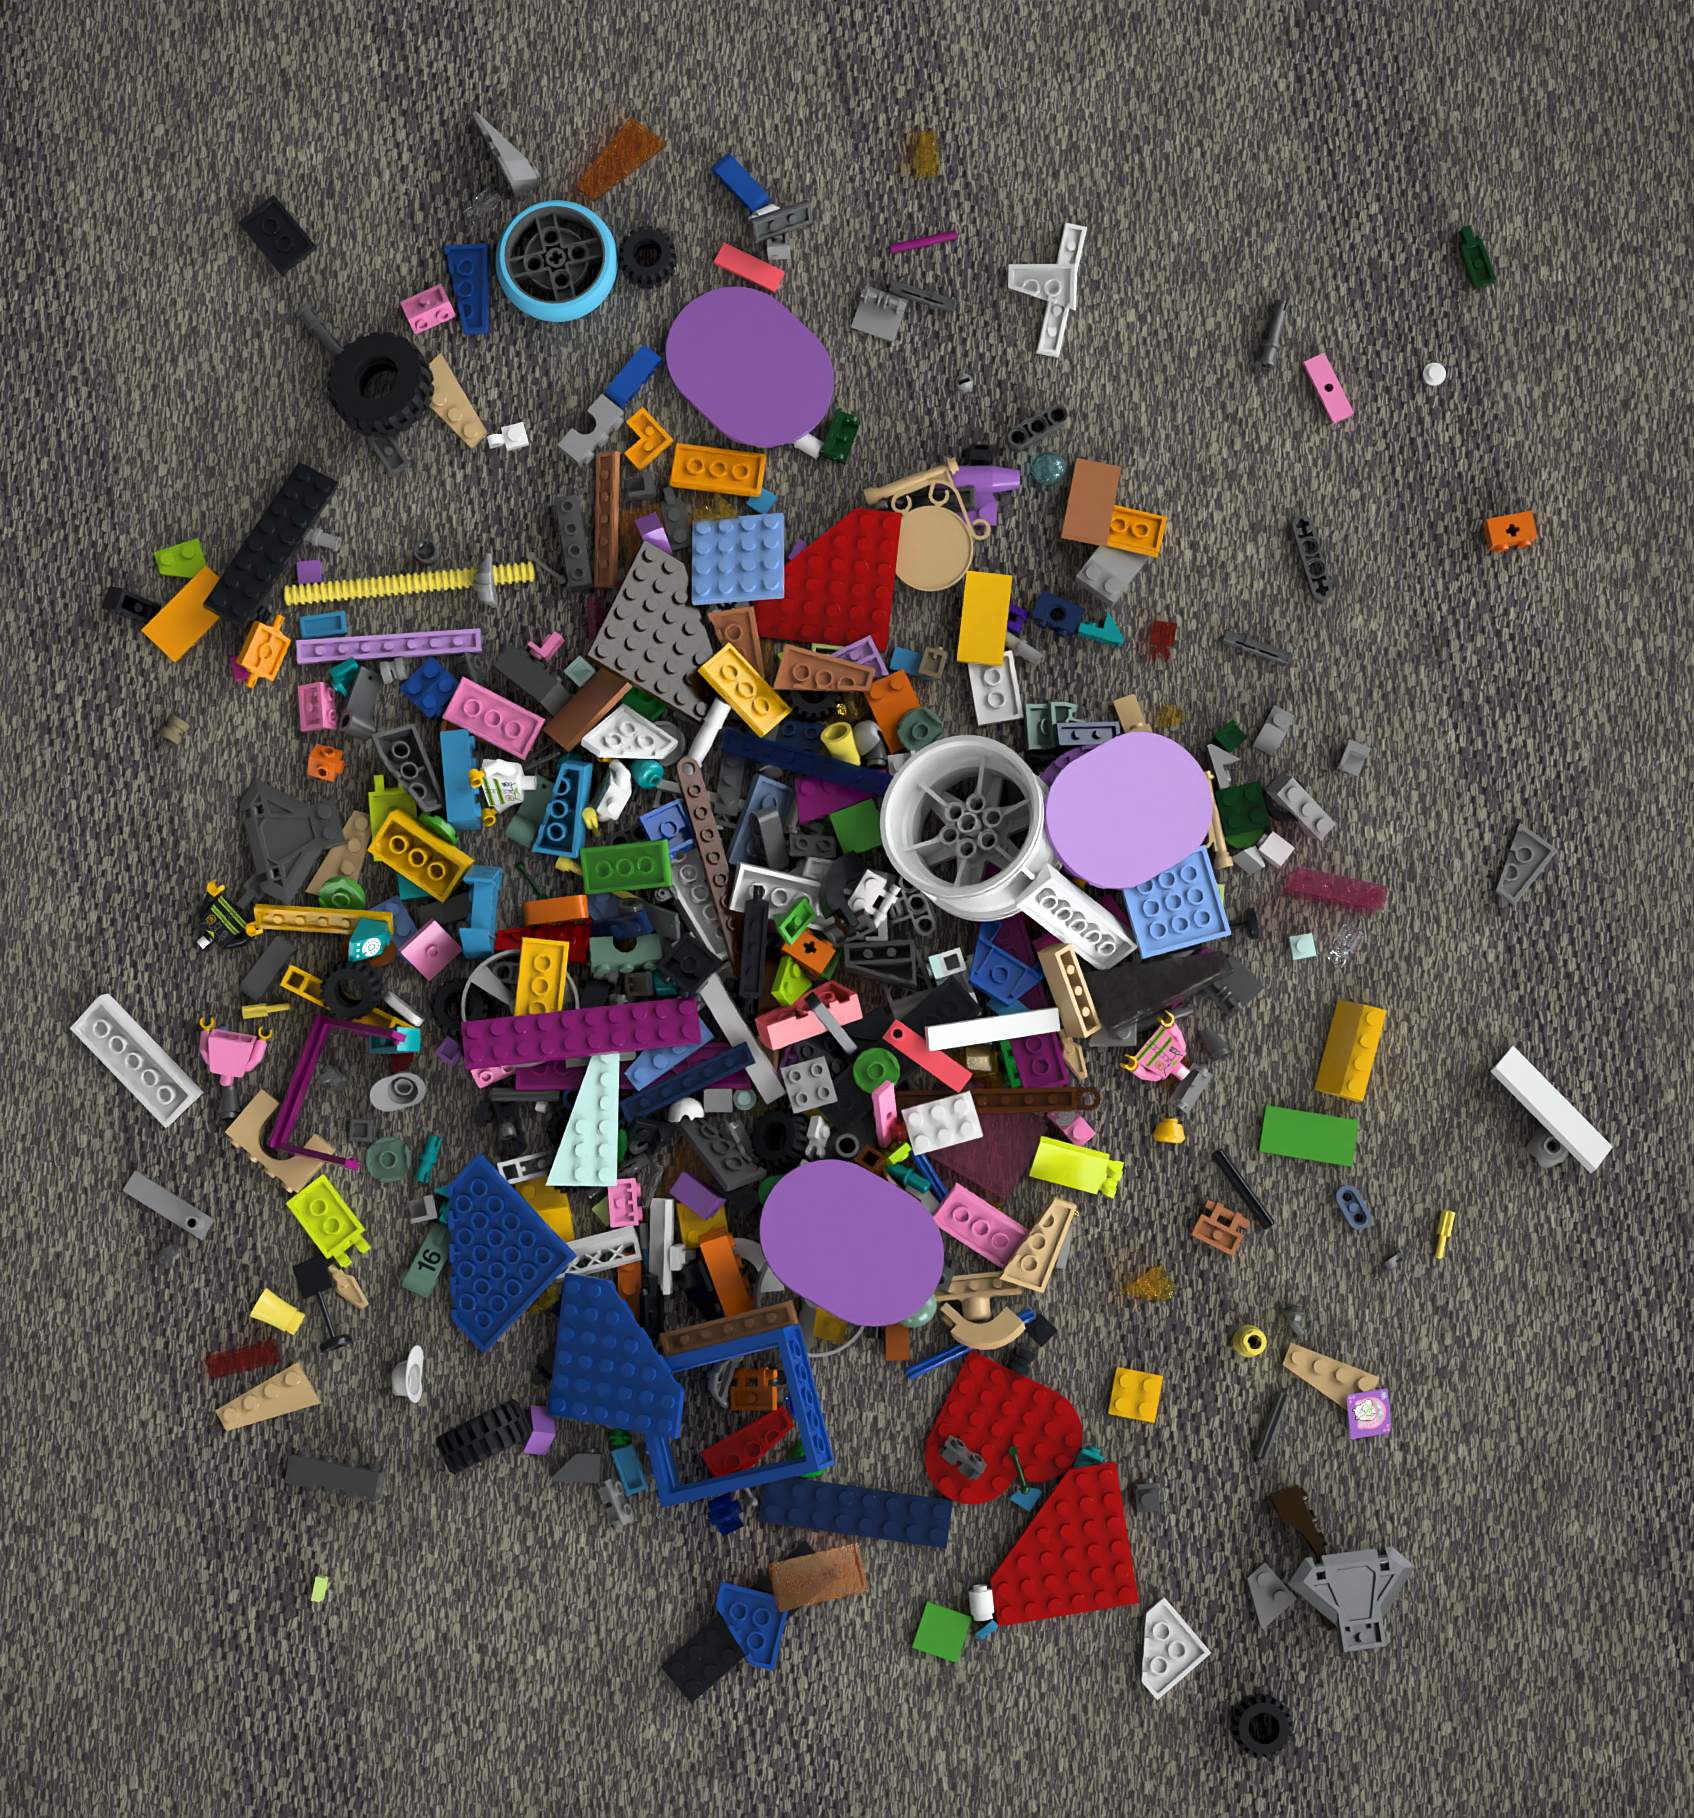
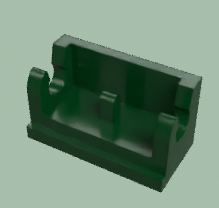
[821,409,860,465]

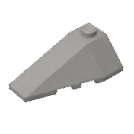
[472,111,540,197]

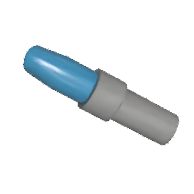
[639,1223,650,1269]

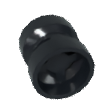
[1006,1346,1036,1376]

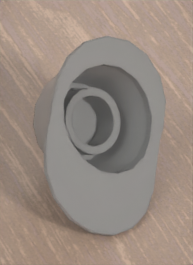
[370,1071,426,1112]

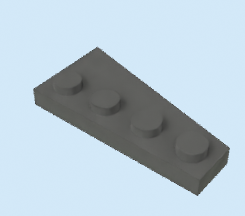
[677,1117,767,1192]

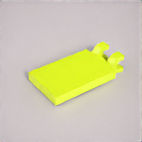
[368,775,417,862]
[1029,1136,1124,1198]
[286,1174,371,1268]

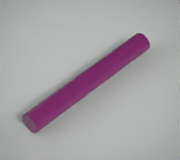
[889,230,957,254]

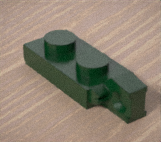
[1458,225,1497,290]

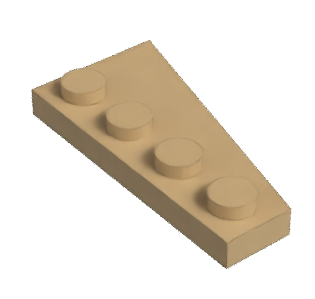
[429,353,488,449]
[305,810,372,896]
[1282,1342,1379,1411]
[215,1362,321,1431]

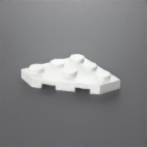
[581,703,678,759]
[1141,1596,1211,1700]

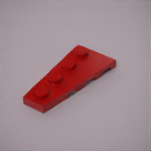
[494,919,594,963]
[700,1405,794,1494]

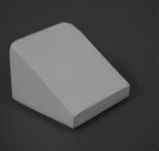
[1232,845,1265,875]

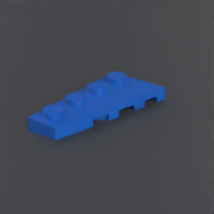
[444,243,490,335]

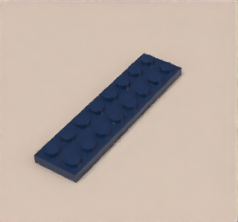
[759,1477,953,1549]

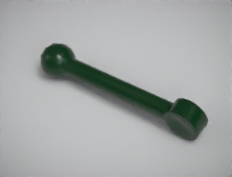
[516,862,548,900]
[1008,1446,1030,1495]

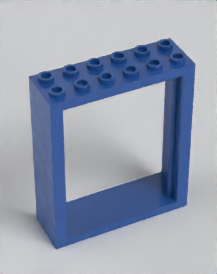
[644,1323,835,1508]

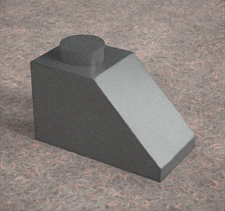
[552,1448,602,1483]

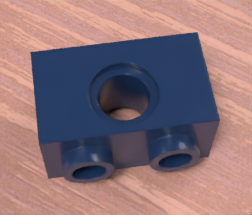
[1030,590,1085,638]

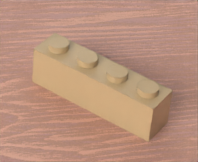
[1037,943,1102,1038]

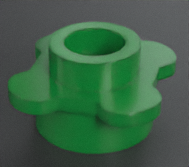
[608,1429,632,1445]

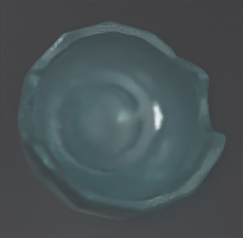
[1031,452,1067,487]

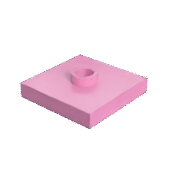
[398,918,462,981]

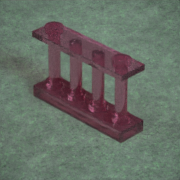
[1284,866,1388,916]

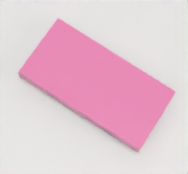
[442,677,546,760]
[932,1182,1030,1269]

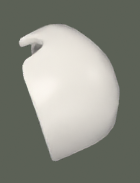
[667,1097,705,1122]

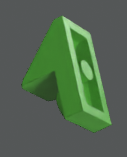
[773,897,817,946]

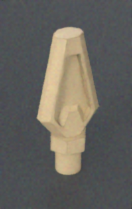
[1057,1028,1088,1081]
[328,1264,369,1311]

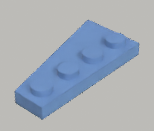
[625,1016,714,1093]

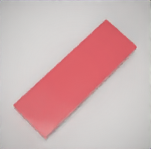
[714,242,785,293]

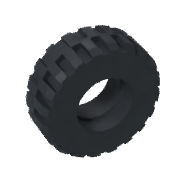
[327,332,434,438]

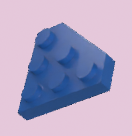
[716,1581,791,1671]

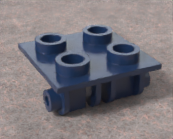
[772,719,826,768]

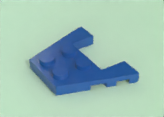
[968,920,1046,1007]

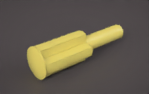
[582,807,600,837]
[242,1003,291,1020]
[1435,1210,1455,1259]

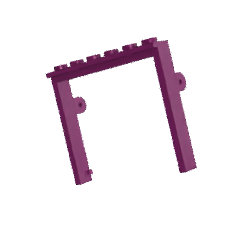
[267,1013,406,1171]

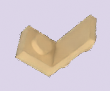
[1113,694,1153,734]

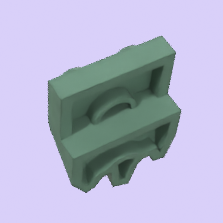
[1023,702,1086,751]

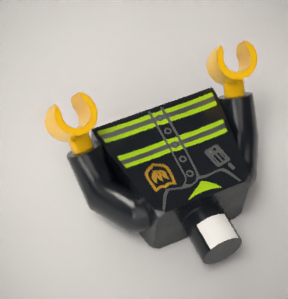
[196,879,263,951]

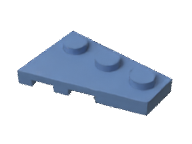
[368,894,418,966]

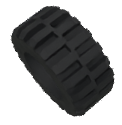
[436,1399,532,1475]

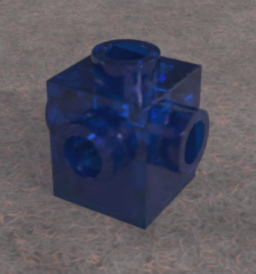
[707,1492,744,1536]

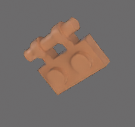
[1190,1199,1250,1256]

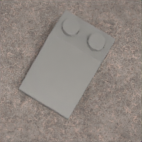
[1075,546,1150,608]

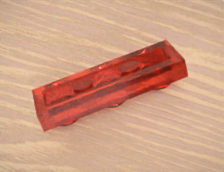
[205,1339,281,1379]

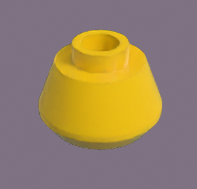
[1153,1118,1185,1143]

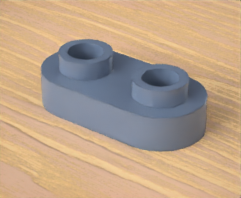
[1335,1185,1371,1230]

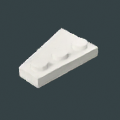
[1008,264,1077,311]

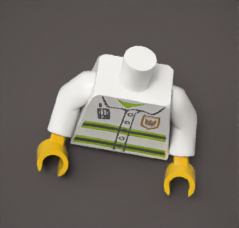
[589,756,632,822]
[468,759,537,826]

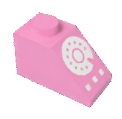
[1046,1111,1096,1147]

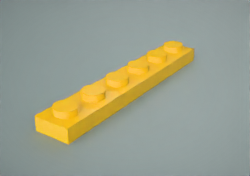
[254,904,394,937]

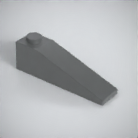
[370,723,446,814]

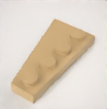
[999,1197,1077,1293]

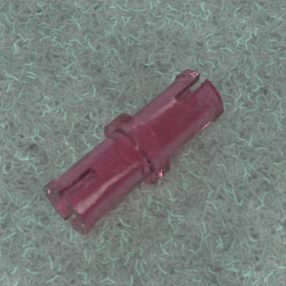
[586,597,604,644]

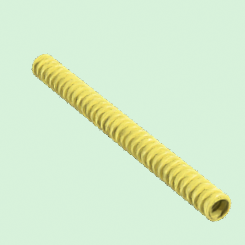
[284,561,535,606]

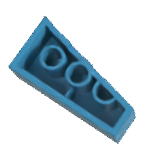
[440,729,482,832]
[532,760,593,858]

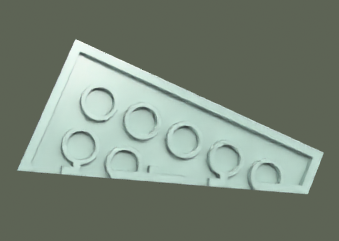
[546,1053,619,1186]

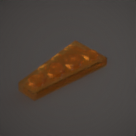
[576,117,667,202]

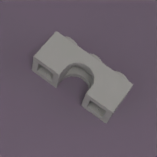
[557,394,624,467]
[1265,773,1336,841]

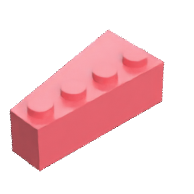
[755,980,863,1050]

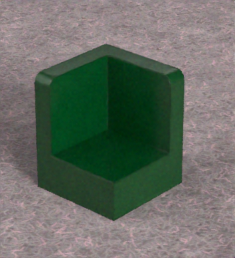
[1212,718,1247,753]

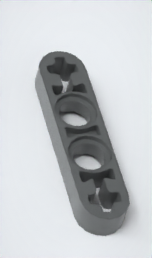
[1291,515,1332,602]

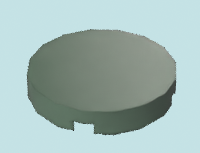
[897,707,943,753]
[365,1136,412,1183]

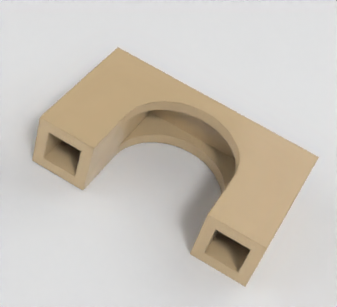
[225,1089,336,1193]

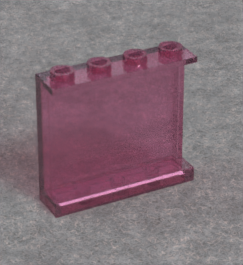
[925,1079,1049,1201]

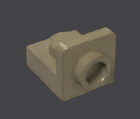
[918,645,948,681]

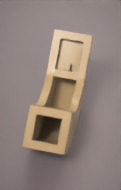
[940,1302,1026,1350]

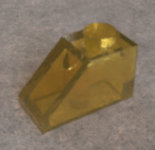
[1120,1264,1177,1302]

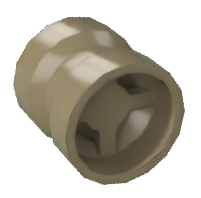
[158,713,190,745]

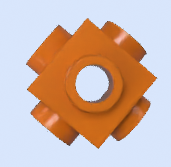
[307,744,345,782]

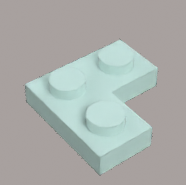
[926,954,945,990]

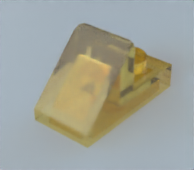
[915,131,939,178]
[693,492,739,522]
[950,1047,998,1079]

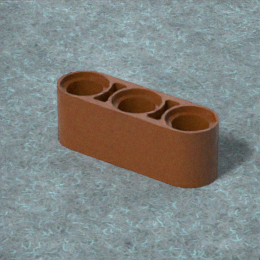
[885,1323,910,1361]

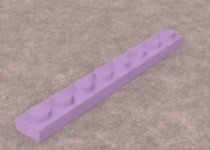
[296,628,482,665]

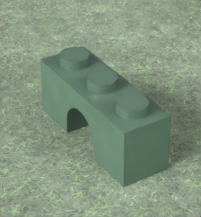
[589,933,662,975]

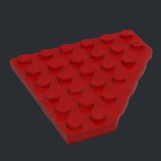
[753,508,902,651]
[990,1461,1139,1627]

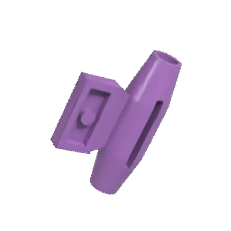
[928,466,1020,526]

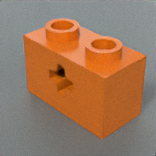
[1483,510,1538,552]
[780,928,836,977]

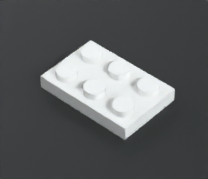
[967,650,1024,727]
[901,1090,983,1155]

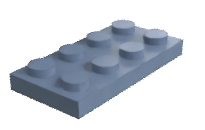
[725,774,795,866]

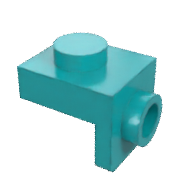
[329,657,359,698]

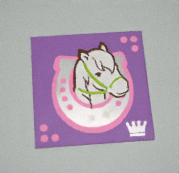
[1346,1388,1391,1439]

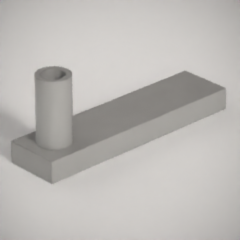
[122,1171,215,1240]

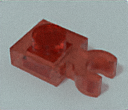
[1150,620,1177,663]

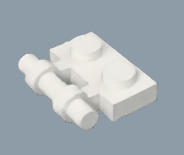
[847,868,901,928]

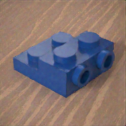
[399,656,459,721]
[637,798,696,861]

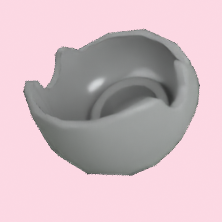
[852,720,882,756]

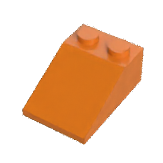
[861,669,920,754]

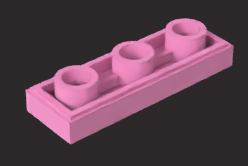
[1303,353,1354,424]
[871,1080,899,1148]

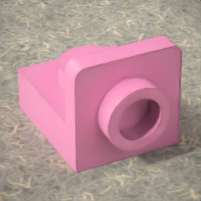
[527,631,564,662]

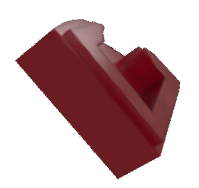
[390,1052,414,1074]

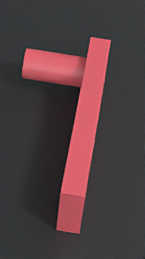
[882,1019,973,1093]

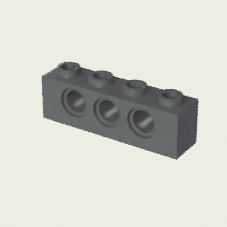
[555,494,594,592]

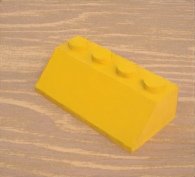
[367,808,475,903]
[1314,1000,1387,1102]

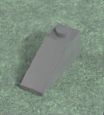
[492,1148,559,1186]

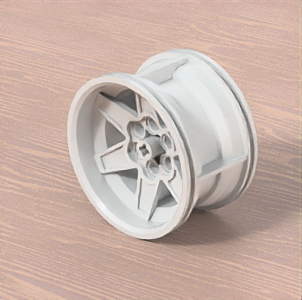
[880,735,1062,921]

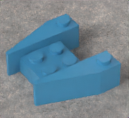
[459,865,503,961]

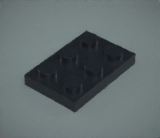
[238,195,317,276]

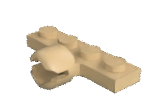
[934,1271,1022,1323]

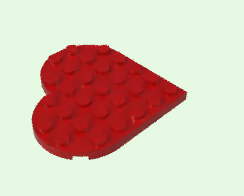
[924,1350,1082,1504]

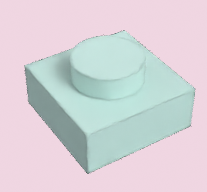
[564,655,597,689]
[1288,933,1316,960]

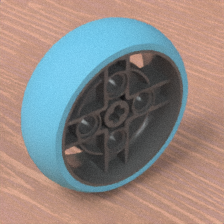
[495,200,618,322]

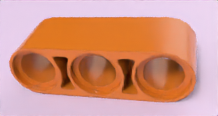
[522,895,589,927]

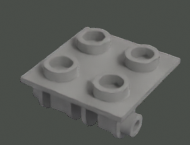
[851,286,908,342]
[780,1056,838,1114]

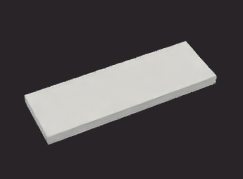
[1491,1046,1612,1173]

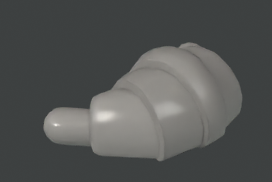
[473,553,498,608]
[707,1355,744,1409]

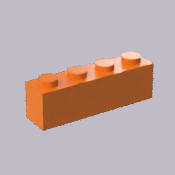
[698,1226,754,1316]

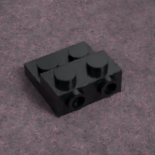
[656,932,723,1000]

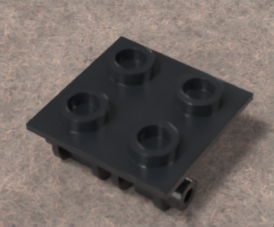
[793,1032,848,1080]

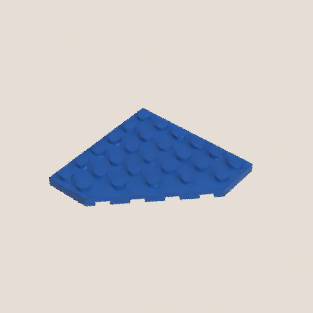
[447,1153,577,1353]
[548,1273,685,1439]

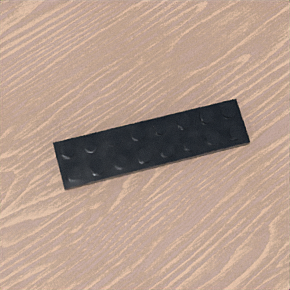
[203,462,339,629]
[818,975,983,1135]
[661,1540,836,1704]

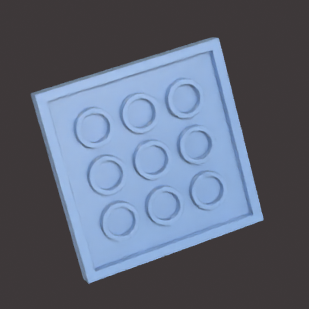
[692,513,784,605]
[1121,845,1231,959]

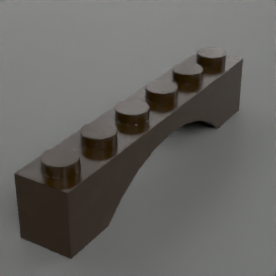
[1269,1484,1336,1631]

